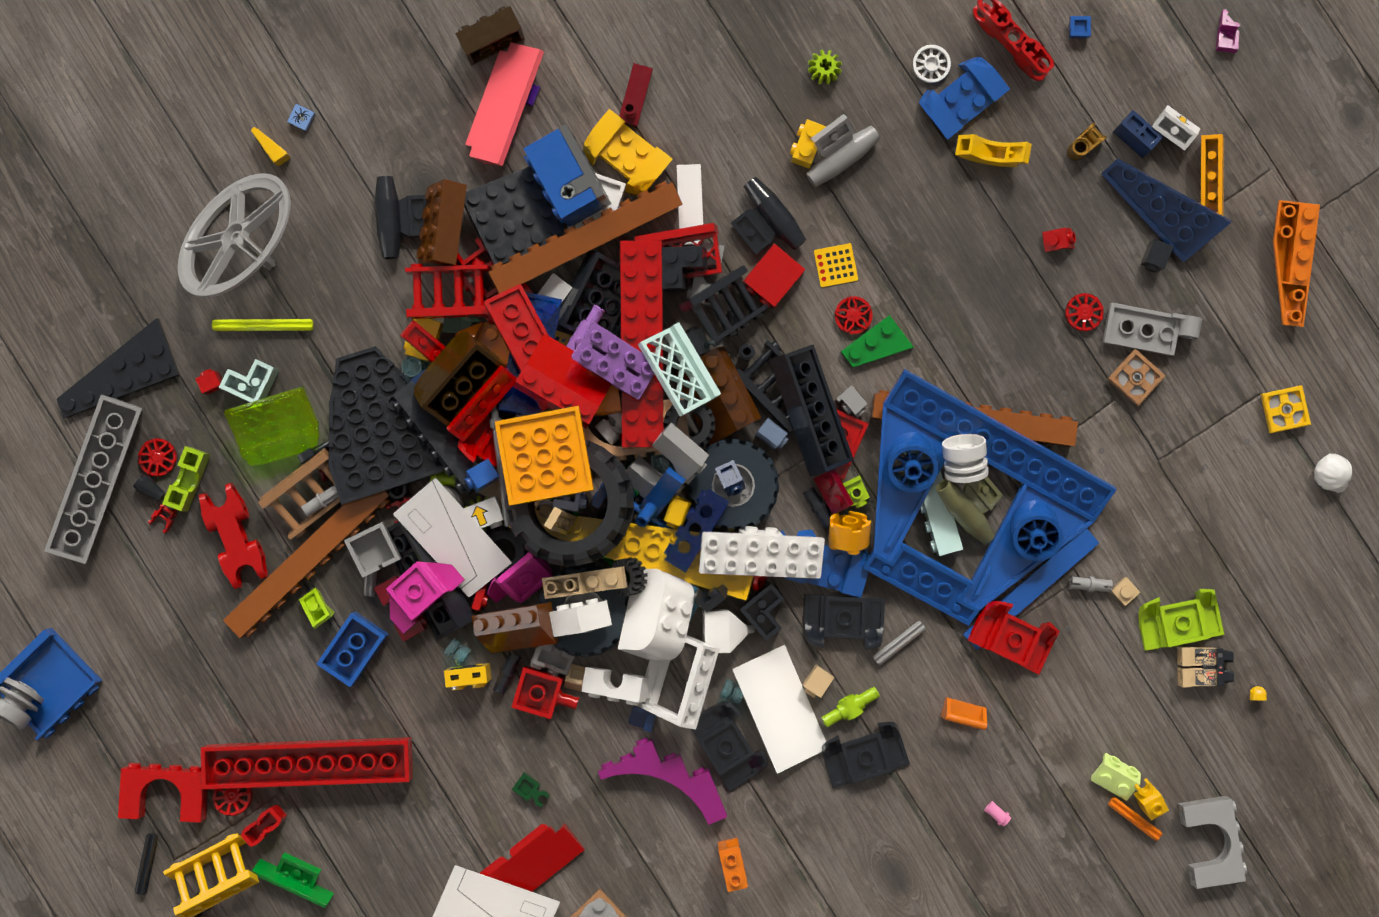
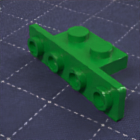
[252,852,334,908]

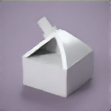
[702,609,755,653]

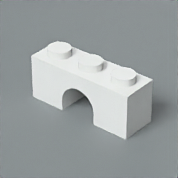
[581,667,650,706]

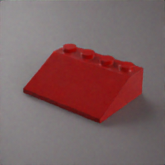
[513,334,612,429]

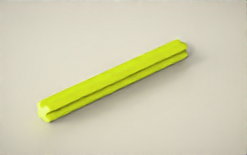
[212,319,314,331]

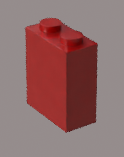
[743,244,806,309]

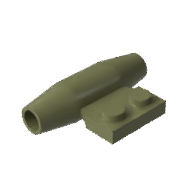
[936,477,1003,544]

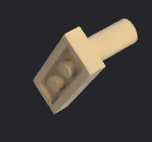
[539,504,577,535]

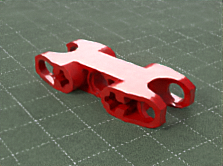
[972,0,1054,82]
[199,483,268,589]

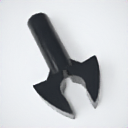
[297,440,329,464]

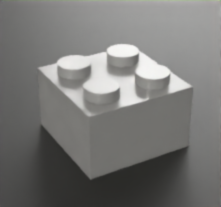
[344,522,402,578]

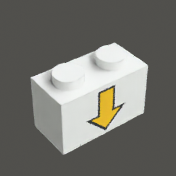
[1152,105,1200,150]
[464,496,504,530]

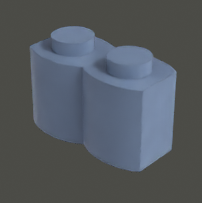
[755,418,788,450]

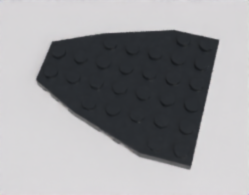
[328,346,444,506]

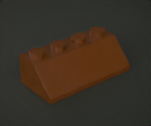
[471,602,559,653]

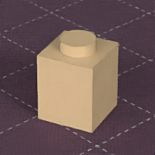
[802,665,834,698]

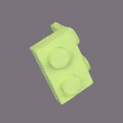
[1091,753,1141,801]

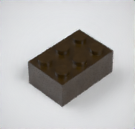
[455,6,525,66]

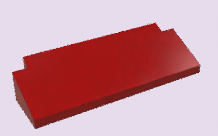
[479,823,585,892]

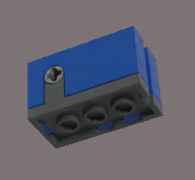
[523,124,612,227]

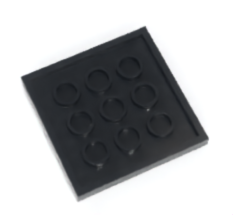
[464,167,565,265]

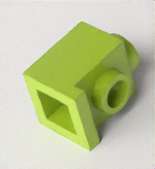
[843,476,870,508]

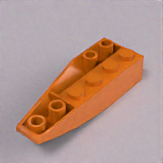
[1273,200,1320,327]

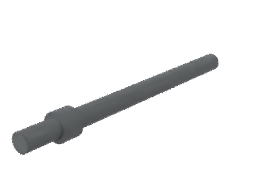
[489,404,510,527]

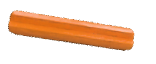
[1108,797,1162,841]

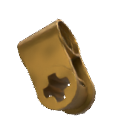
[1067,122,1107,160]

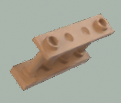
[258,448,340,540]

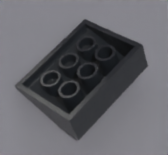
[552,250,621,337]

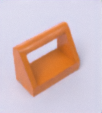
[941,697,987,730]

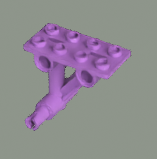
[567,305,659,399]

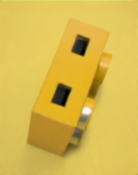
[444,663,492,690]

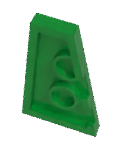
[841,315,914,368]

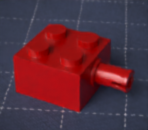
[511,666,579,719]

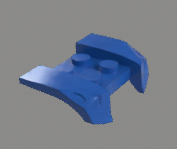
[919,57,1010,140]
[785,530,869,598]

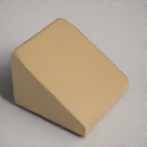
[564,664,585,692]

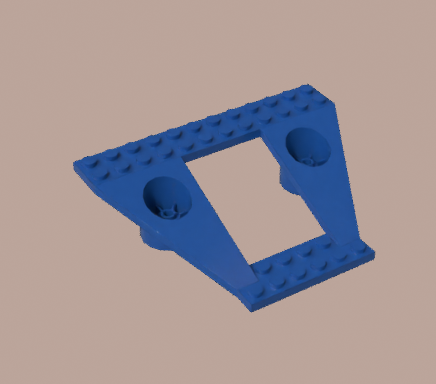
[863,369,1117,626]

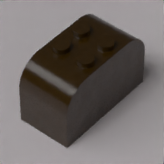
[414,332,507,426]

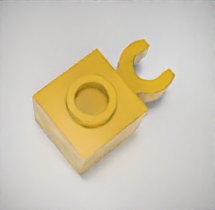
[1133,778,1169,821]

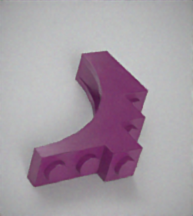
[598,737,728,825]

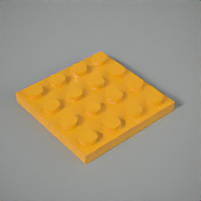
[495,406,594,506]

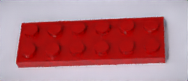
[483,283,549,412]

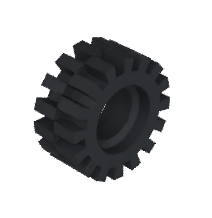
[610,557,648,597]

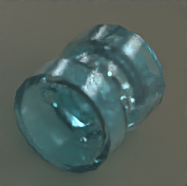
[401,357,425,378]
[443,637,471,666]
[720,678,743,704]

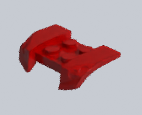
[457,415,497,469]
[967,601,1060,675]

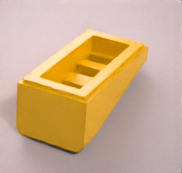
[251,127,291,166]

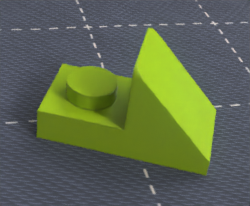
[299,588,335,629]

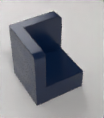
[628,705,656,732]

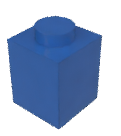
[465,459,499,493]

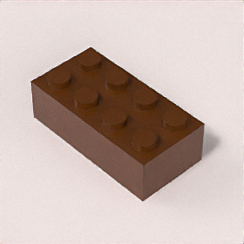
[417,179,467,267]

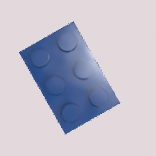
[317,611,389,687]

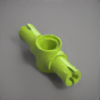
[821,687,880,728]

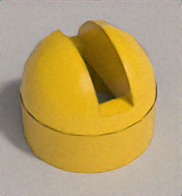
[1250,686,1267,701]

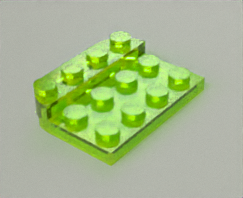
[224,386,320,465]

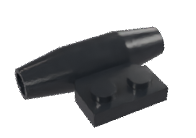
[374,176,427,259]
[731,177,807,255]

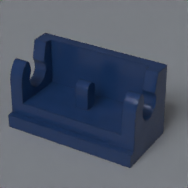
[1113,110,1163,158]

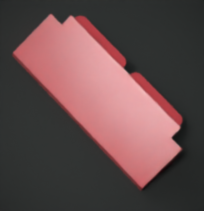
[465,42,544,166]

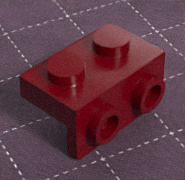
[814,468,854,514]

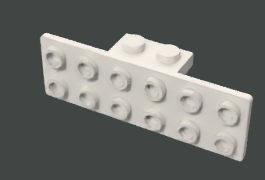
[699,526,825,578]

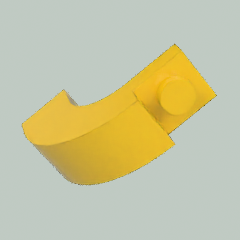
[955,134,1032,167]

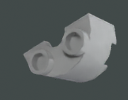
[530,644,575,676]

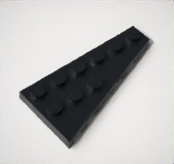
[56,318,180,418]

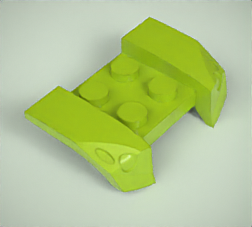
[1139,589,1224,651]

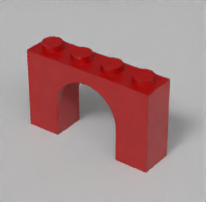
[118,763,208,823]

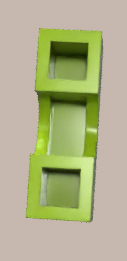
[162,446,211,511]

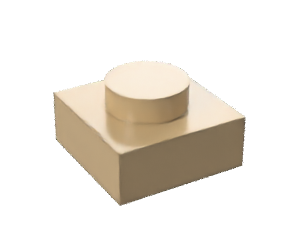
[1111,577,1140,606]

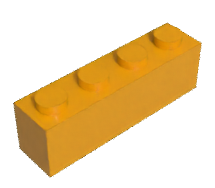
[1201,134,1224,216]

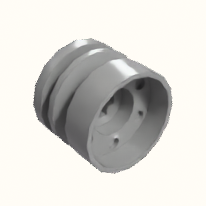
[0,677,45,731]

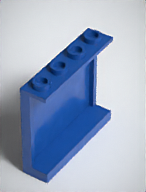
[0,628,103,740]

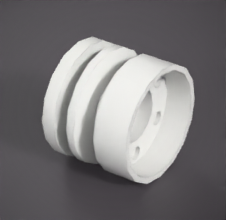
[942,434,989,483]

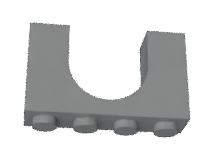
[626,423,709,504]
[1178,796,1247,889]

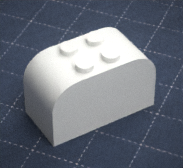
[618,569,695,661]

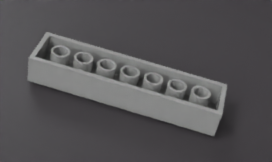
[44,394,142,564]

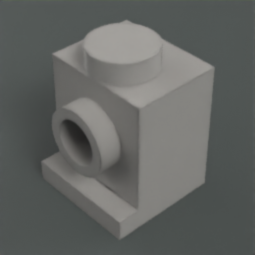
[835,386,867,418]

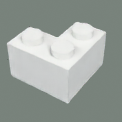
[549,598,612,637]

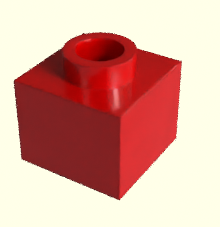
[195,369,223,395]

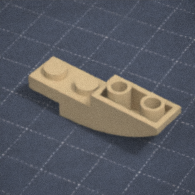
[542,566,627,599]

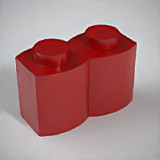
[241,804,287,847]

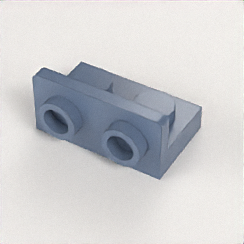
[553,492,588,513]

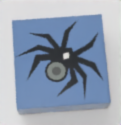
[287,104,315,132]

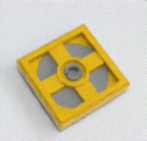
[1260,385,1311,434]

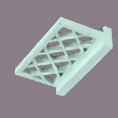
[638,323,721,417]

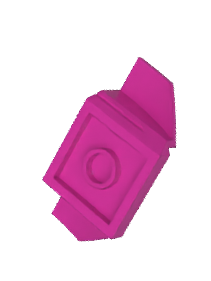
[487,552,553,604]
[386,562,465,634]

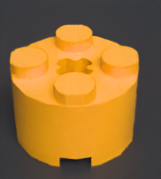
[828,511,871,555]

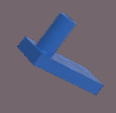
[636,467,686,527]

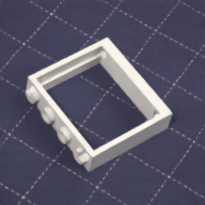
[638,635,719,729]

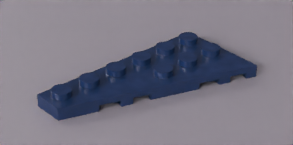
[1101,159,1232,263]

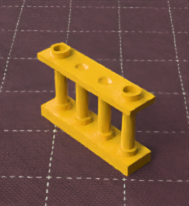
[163,833,259,917]

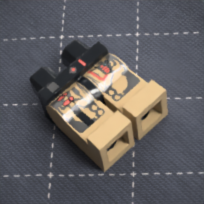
[1177,646,1234,687]

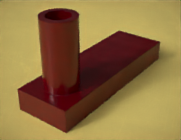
[619,63,653,128]

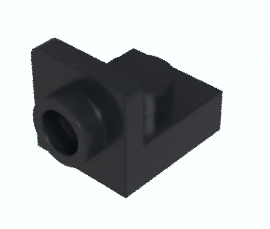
[694,584,728,612]

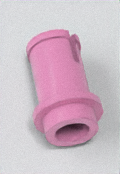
[984,801,1011,827]

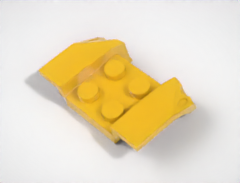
[583,109,672,196]

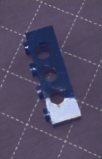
[663,488,730,573]

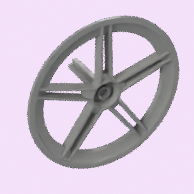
[178,173,291,298]

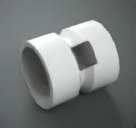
[595,413,622,446]

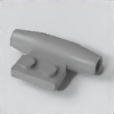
[806,114,880,187]

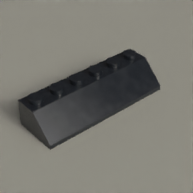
[769,344,854,476]
[387,520,474,641]

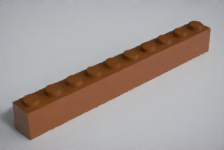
[488,181,683,294]
[870,390,1078,447]
[223,491,391,638]

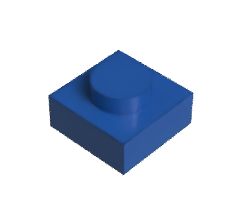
[1069,16,1091,38]

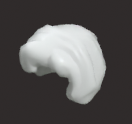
[1314,453,1352,493]

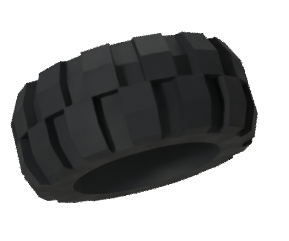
[505,440,635,566]

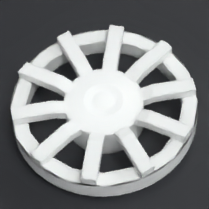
[913,45,951,84]

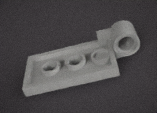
[1102,302,1202,356]

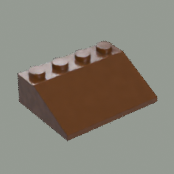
[672,346,761,446]

